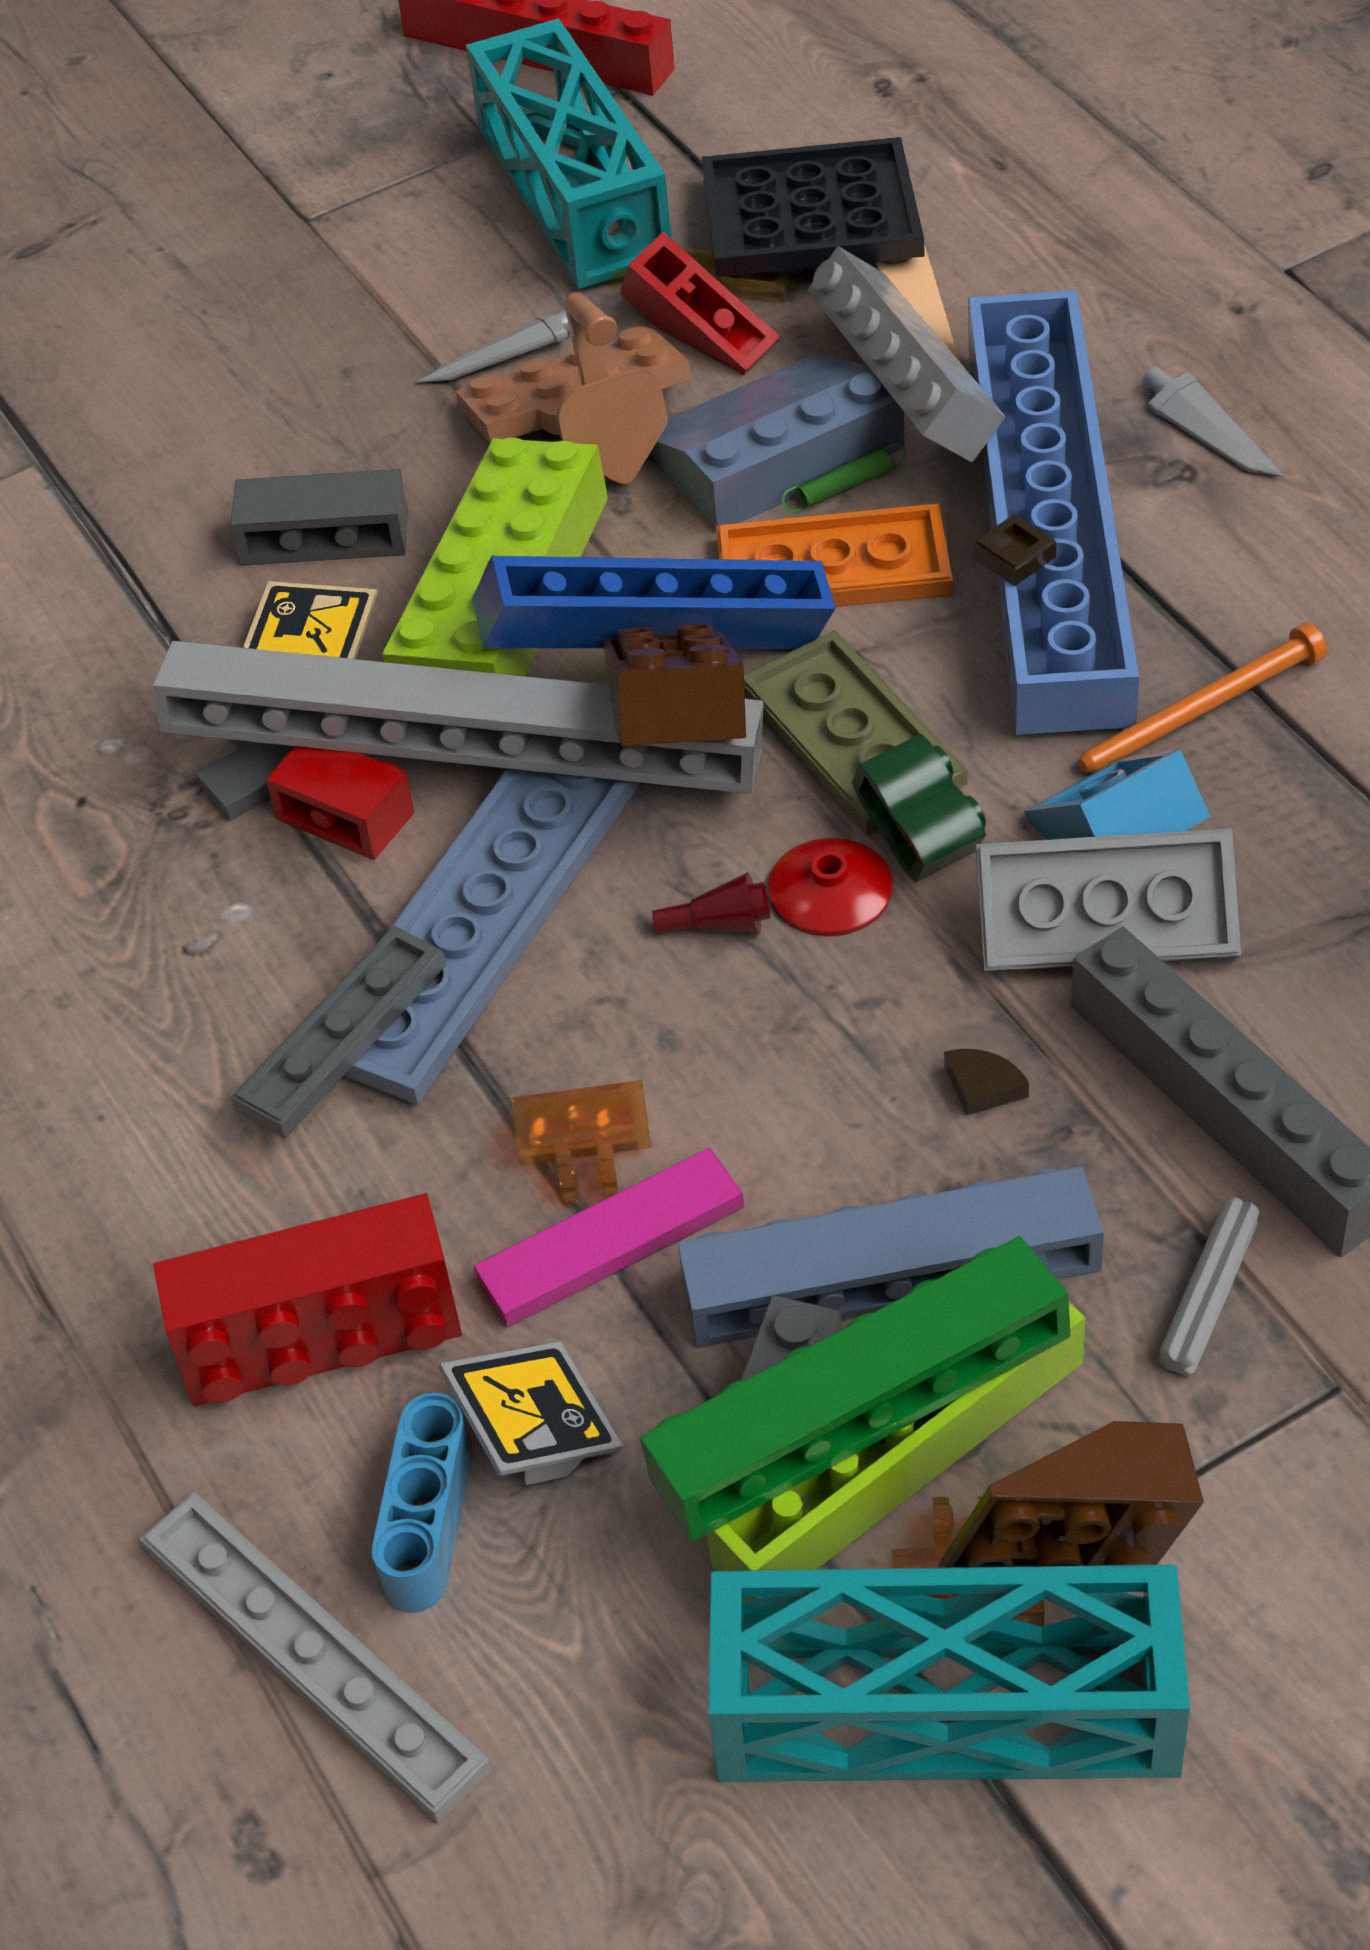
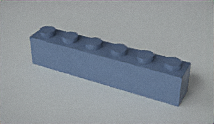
[678,1166,1104,1348]

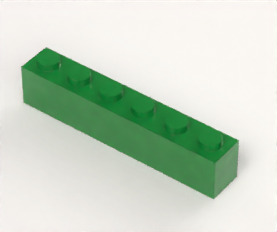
[640,1235,1071,1542]

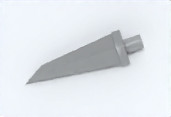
[415,311,570,383]
[1143,366,1285,477]

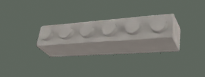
[808,246,1006,462]

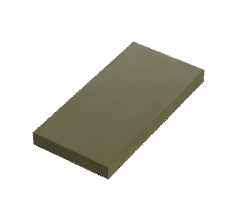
[744,630,967,836]

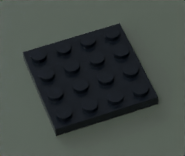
[702,137,925,279]

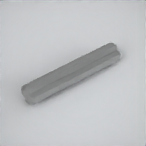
[1159,1197,1259,1376]

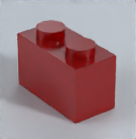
[266,746,414,860]

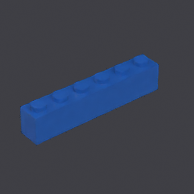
[472,556,836,649]

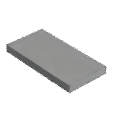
[975,828,1241,973]

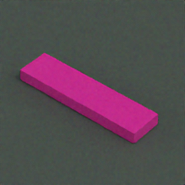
[473,1147,744,1327]

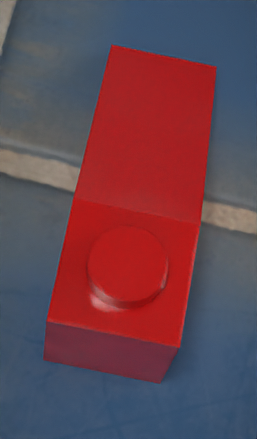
[620,232,780,375]

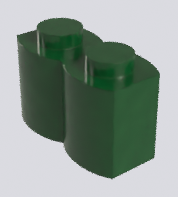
[851,734,986,883]

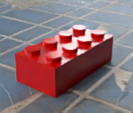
[153,1193,463,1406]

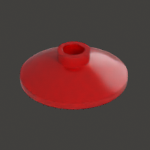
[768,838,892,936]

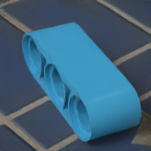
[372,1392,472,1613]

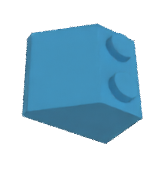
[1025,749,1211,840]

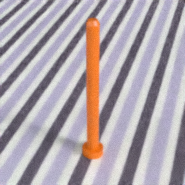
[1078,622,1327,774]

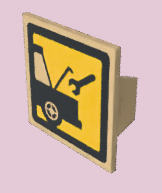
[243,581,378,659]

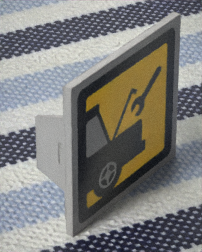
[438,1341,623,1485]

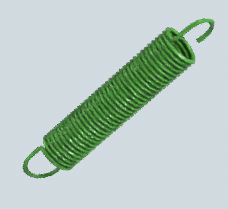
[782,443,906,513]

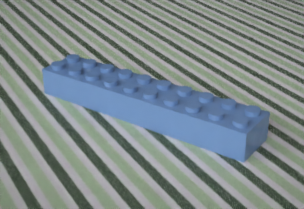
[968,290,1139,735]

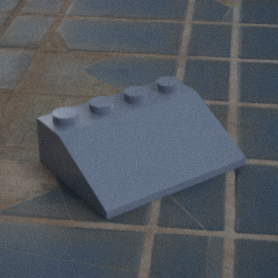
[648,353,905,531]

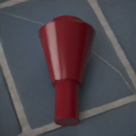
[652,872,770,935]

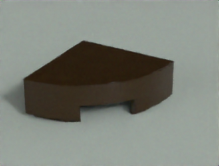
[944,1049,1029,1115]

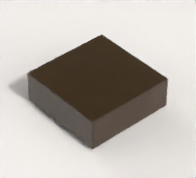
[973,514,1057,586]

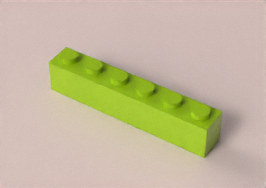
[707,1302,1086,1602]

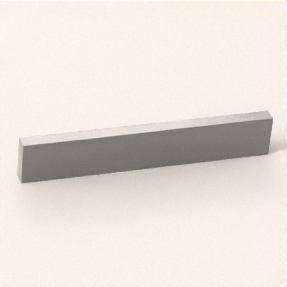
[140,1492,493,1824]

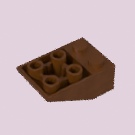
[603,624,746,746]
[938,1421,1204,1568]

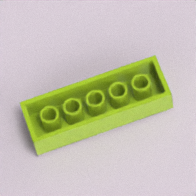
[382,437,608,676]

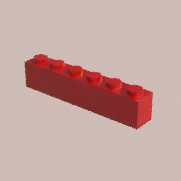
[398,0,675,96]

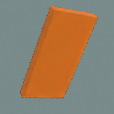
[716,503,953,607]

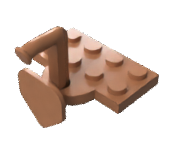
[455,292,692,484]

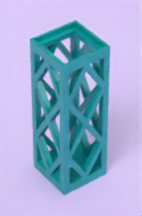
[466,18,672,289]
[708,1565,1190,1782]

